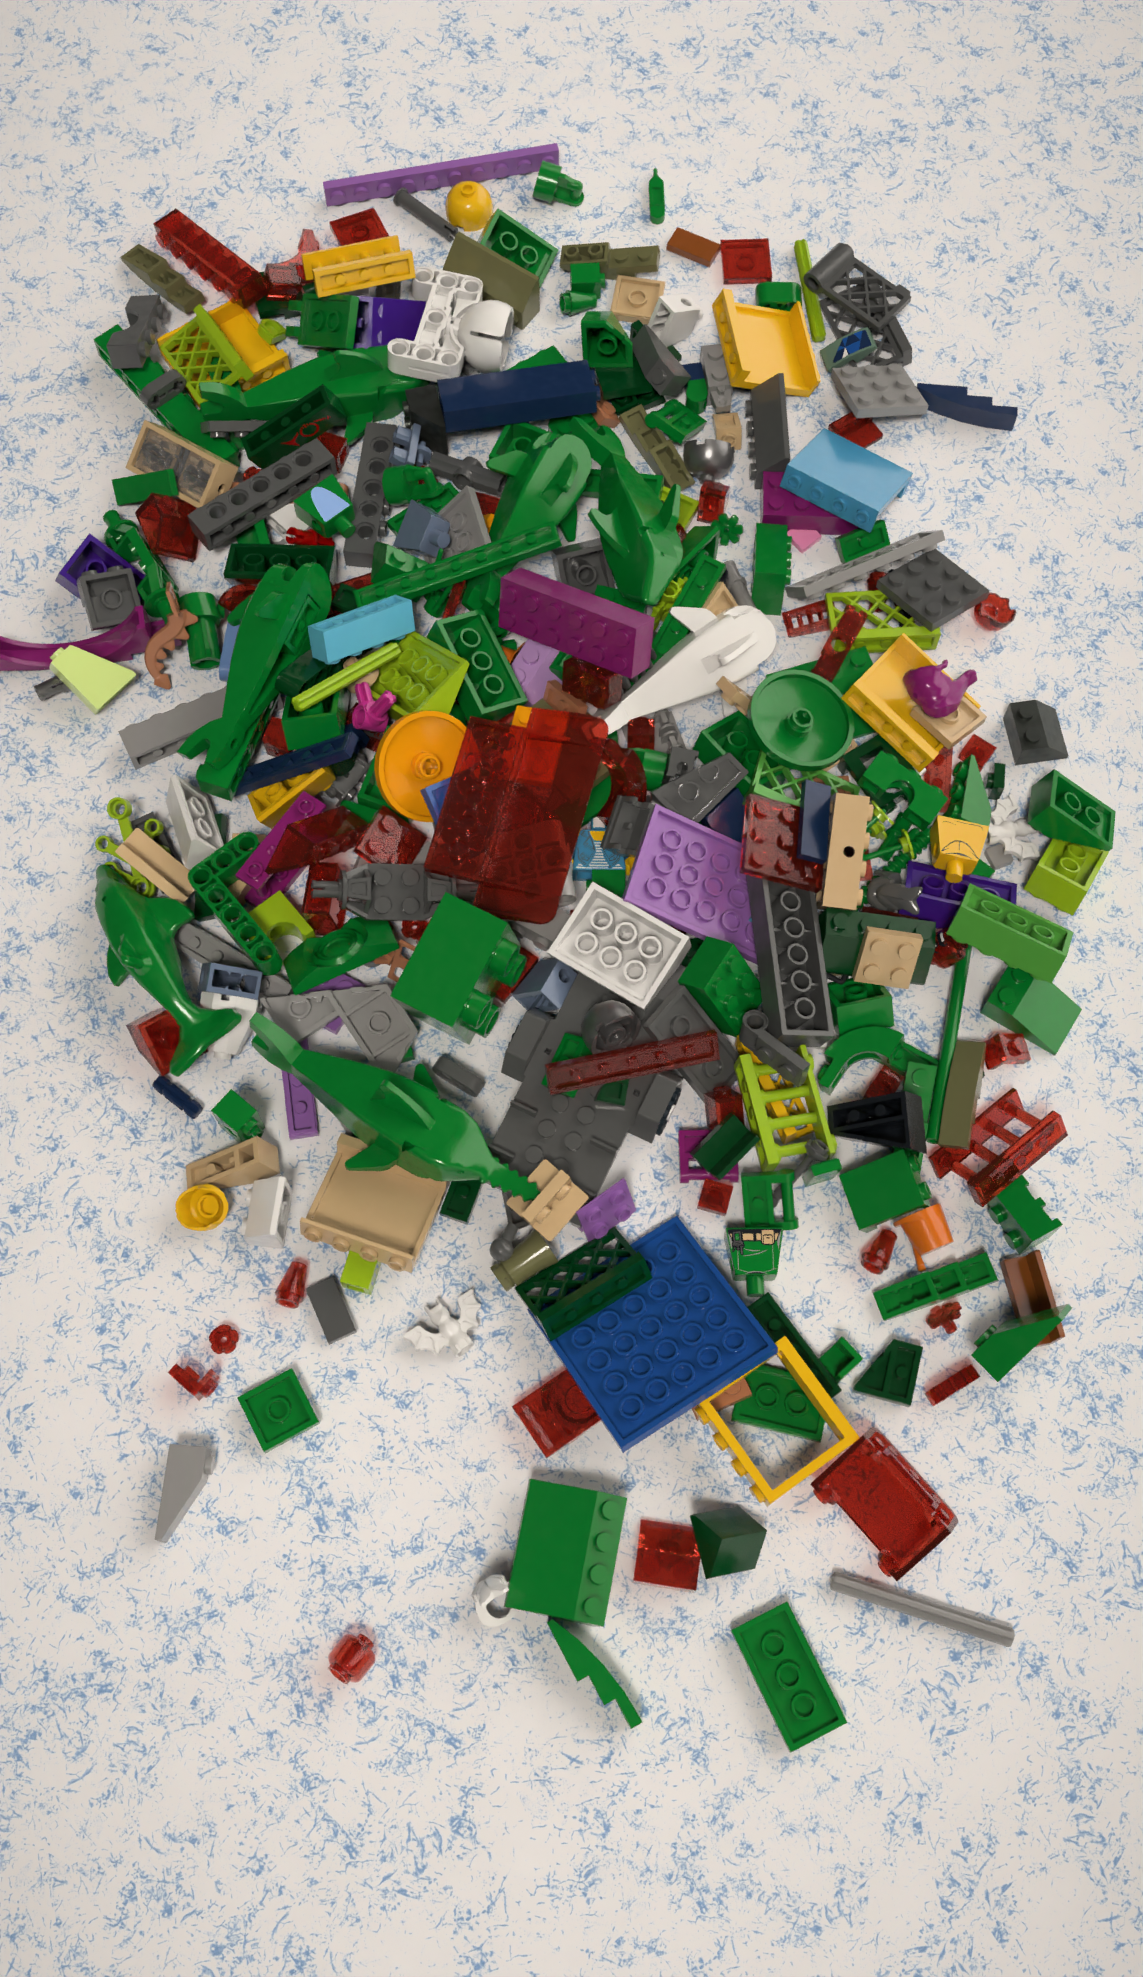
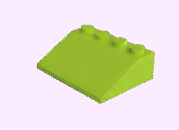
[370,631,469,721]

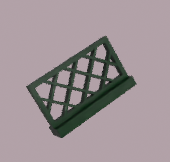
[515,1227,652,1342]

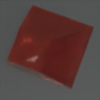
[126,1007,209,1077]

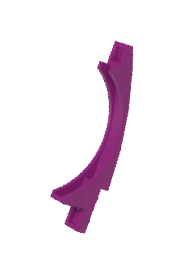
[0,605,182,671]

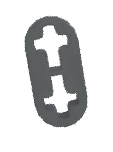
[140,369,186,410]
[432,1056,485,1097]

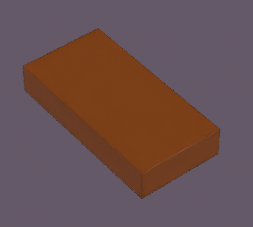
[666,227,721,267]

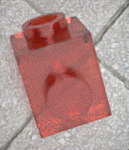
[627,717,655,750]
[985,1034,1031,1070]

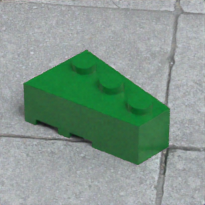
[751,523,792,616]
[972,1157,1063,1255]

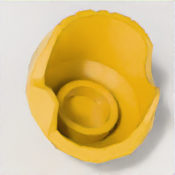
[175,1184,228,1231]

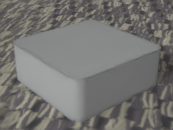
[984,843,1014,870]

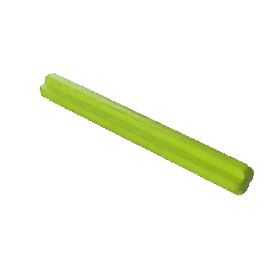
[794,239,826,342]
[291,643,401,711]

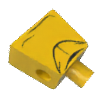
[930,815,989,883]

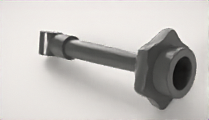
[773,1139,829,1208]

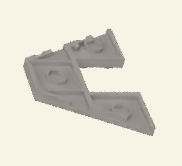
[260,984,419,1138]

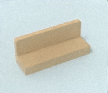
[115,828,194,903]

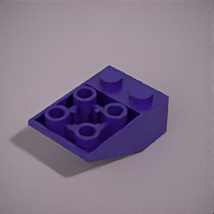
[353,295,426,349]

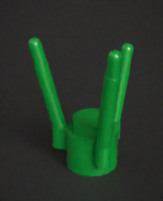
[423,548,471,618]

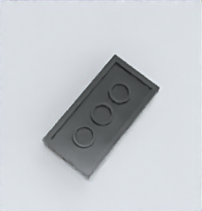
[642,985,739,1108]

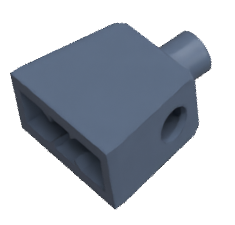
[393,499,450,558]
[512,958,577,1012]
[198,962,262,1000]

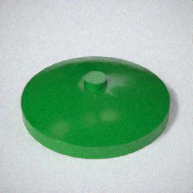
[747,670,854,772]

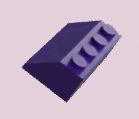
[897,860,1017,930]

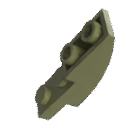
[560,242,660,280]

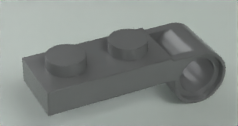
[739,1010,810,1087]

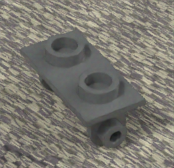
[325,752,373,807]

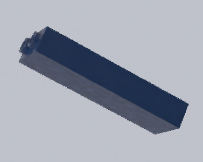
[437,360,601,433]

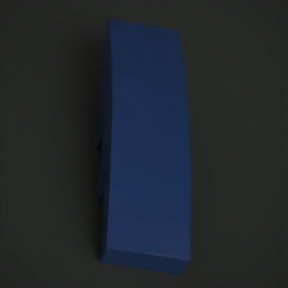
[916,383,1018,431]

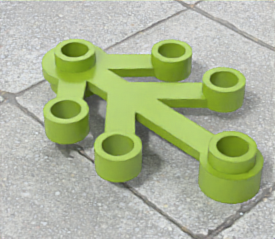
[95,797,171,898]

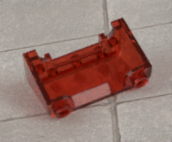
[810,1427,958,1581]

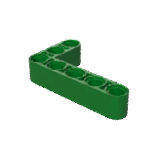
[188,832,282,976]

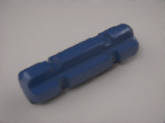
[152,1075,203,1119]

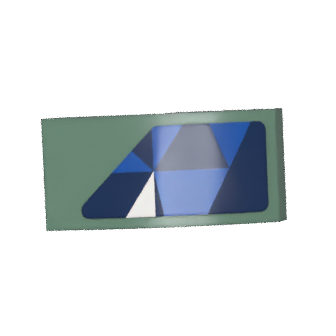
[820,327,877,373]

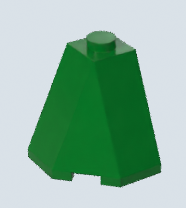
[581,311,633,368]

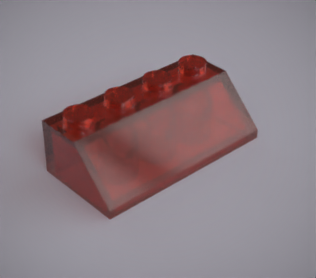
[264,806,368,875]

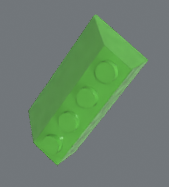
[946,883,1074,984]

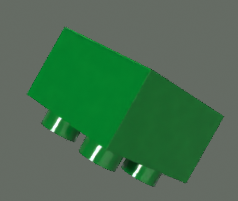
[390,892,527,1045]

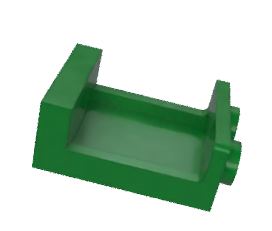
[839,1149,932,1233]

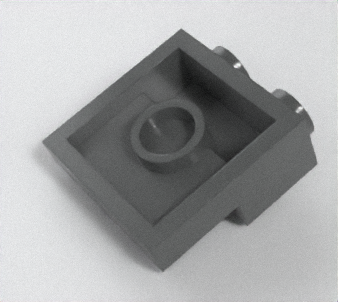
[76,566,141,631]

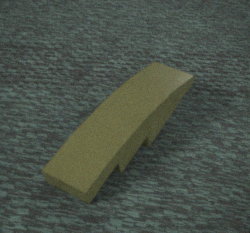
[120,244,205,314]
[618,404,695,491]
[938,1040,986,1150]

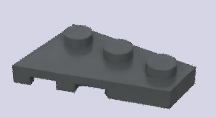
[650,752,749,823]

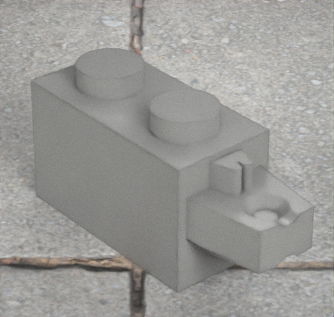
[699,344,733,413]

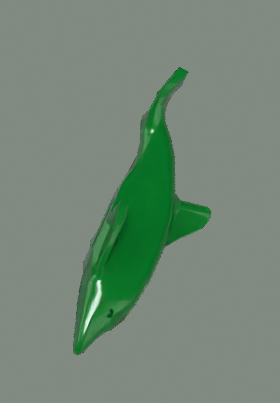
[95,865,242,1077]

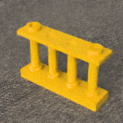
[301,235,416,298]

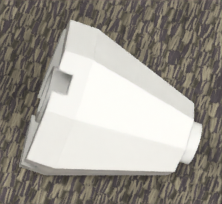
[200,992,262,1060]

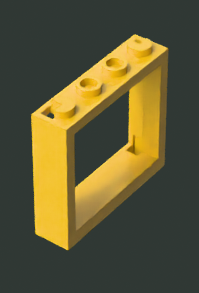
[694,1336,860,1507]

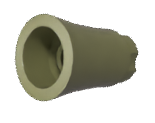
[490,1229,559,1292]

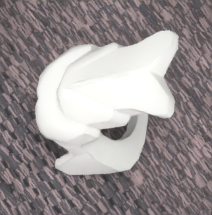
[471,1574,519,1627]

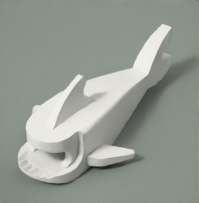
[579,605,776,742]

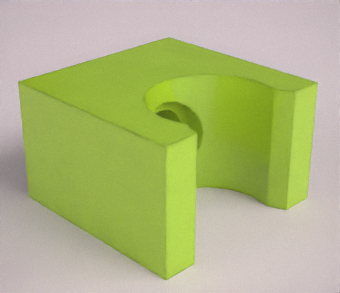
[246,890,316,961]

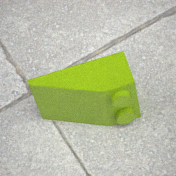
[1024,839,1109,916]

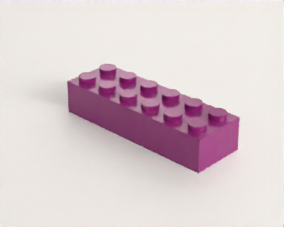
[498,567,655,679]

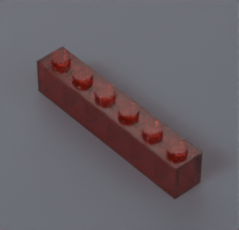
[153,209,268,310]

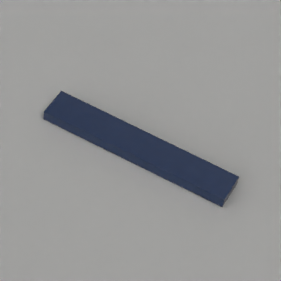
[234,731,359,797]

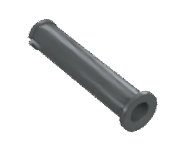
[393,187,458,242]

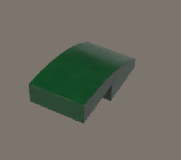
[610,386,666,416]

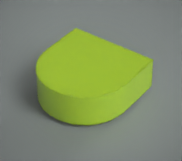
[257,319,287,345]

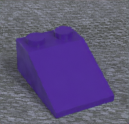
[55,533,145,602]

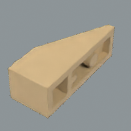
[186,1136,280,1189]

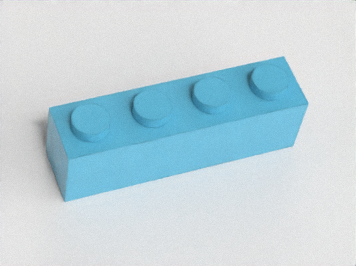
[307,595,415,665]

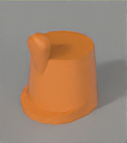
[893,1203,954,1272]

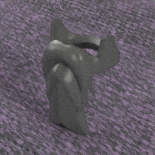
[867,870,923,915]

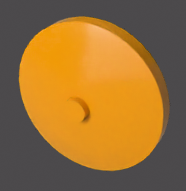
[374,710,481,822]

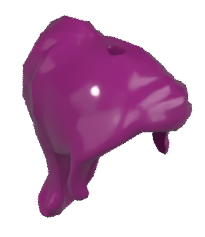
[903,660,977,718]

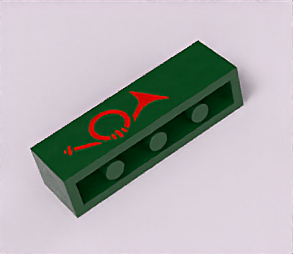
[241,384,347,469]

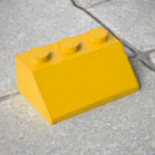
[247,766,336,829]

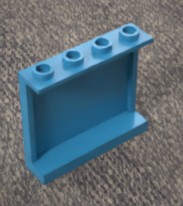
[780,428,913,533]

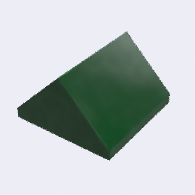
[690,1506,767,1579]

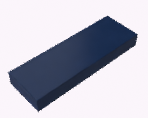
[796,779,831,864]

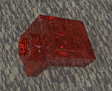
[168,1364,220,1401]

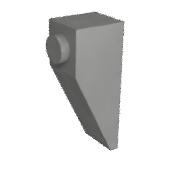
[155,1444,215,1543]

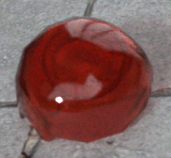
[974,592,1017,631]

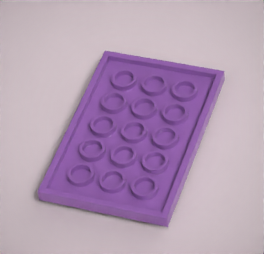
[622,804,757,964]

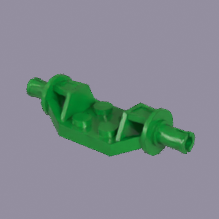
[103,510,180,625]

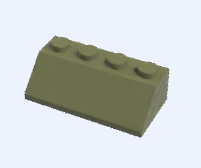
[443,232,540,330]

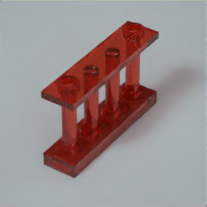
[928,1088,1068,1207]

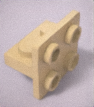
[507,1159,589,1242]

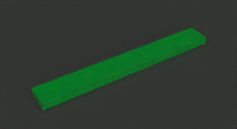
[353,521,562,608]

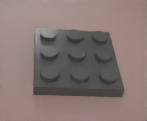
[876,549,990,632]

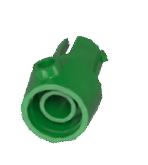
[178,592,225,670]

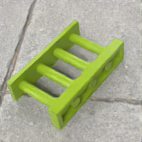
[733,1044,837,1172]

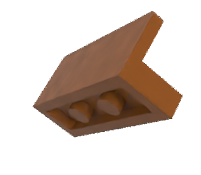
[1000,1250,1065,1348]

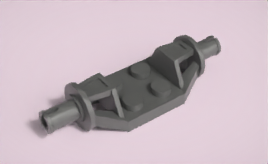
[311,863,482,922]

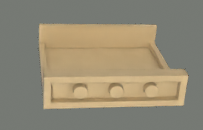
[300,1133,450,1273]

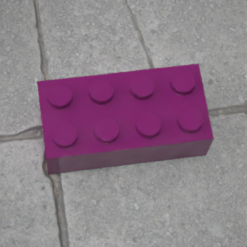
[760,471,860,535]

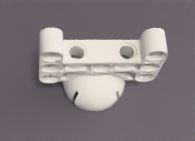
[387,266,514,382]

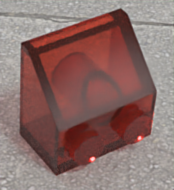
[135,492,199,562]
[632,1519,700,1593]

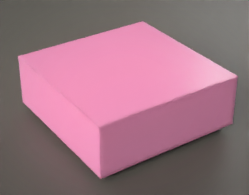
[787,529,822,553]

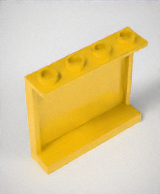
[712,289,821,397]
[156,295,290,409]
[841,633,981,773]

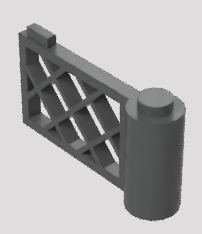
[804,243,911,333]

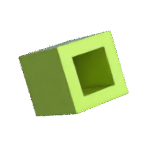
[340,1251,381,1295]

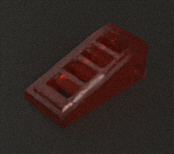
[782,599,840,638]

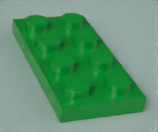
[730,1602,848,1753]

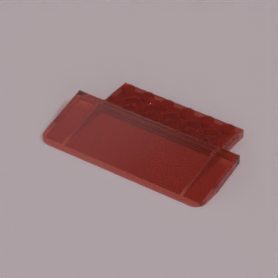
[423,708,609,925]

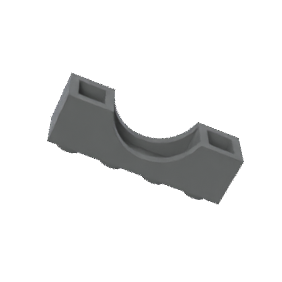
[106,295,167,369]

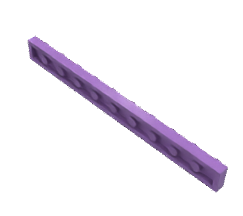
[323,143,559,207]

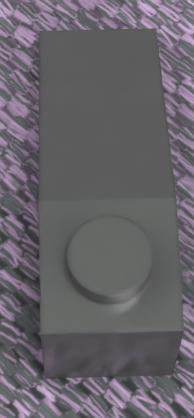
[632,324,691,396]

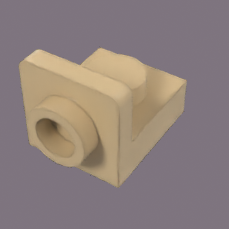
[712,412,742,450]

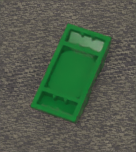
[283,917,399,996]

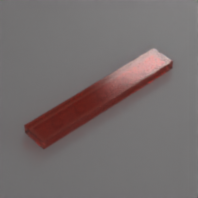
[545,1029,720,1095]

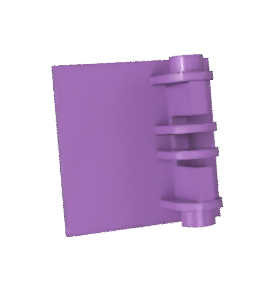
[576,1178,636,1242]

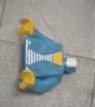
[556,817,635,881]

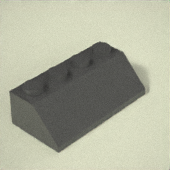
[745,373,790,489]

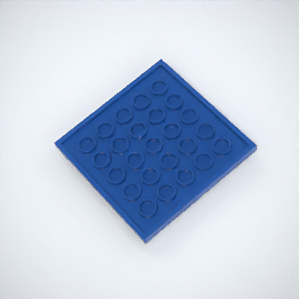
[527,1216,778,1453]

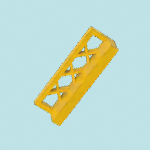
[735,1035,814,1145]

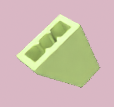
[49,645,136,715]

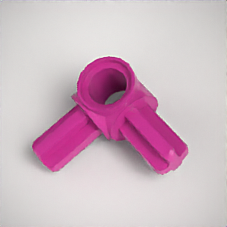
[352,682,396,732]

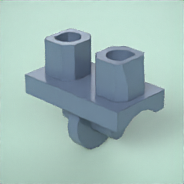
[388,423,432,467]

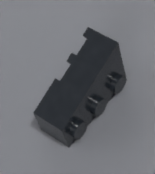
[827,1091,927,1154]

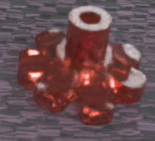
[926,1301,962,1334]

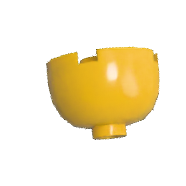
[445,180,493,232]

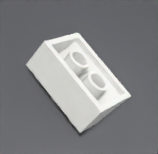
[166,774,224,870]

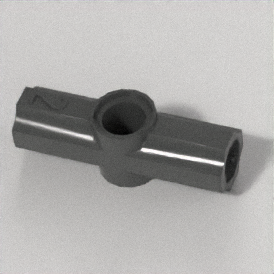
[428,452,507,496]

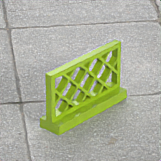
[160,304,254,405]
[825,590,941,655]

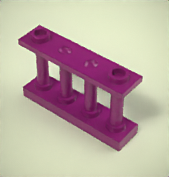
[235,791,333,908]

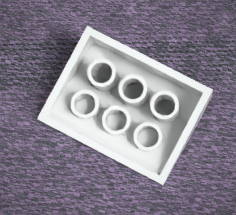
[547,882,691,1010]

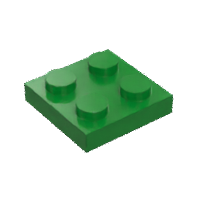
[237,1368,320,1453]

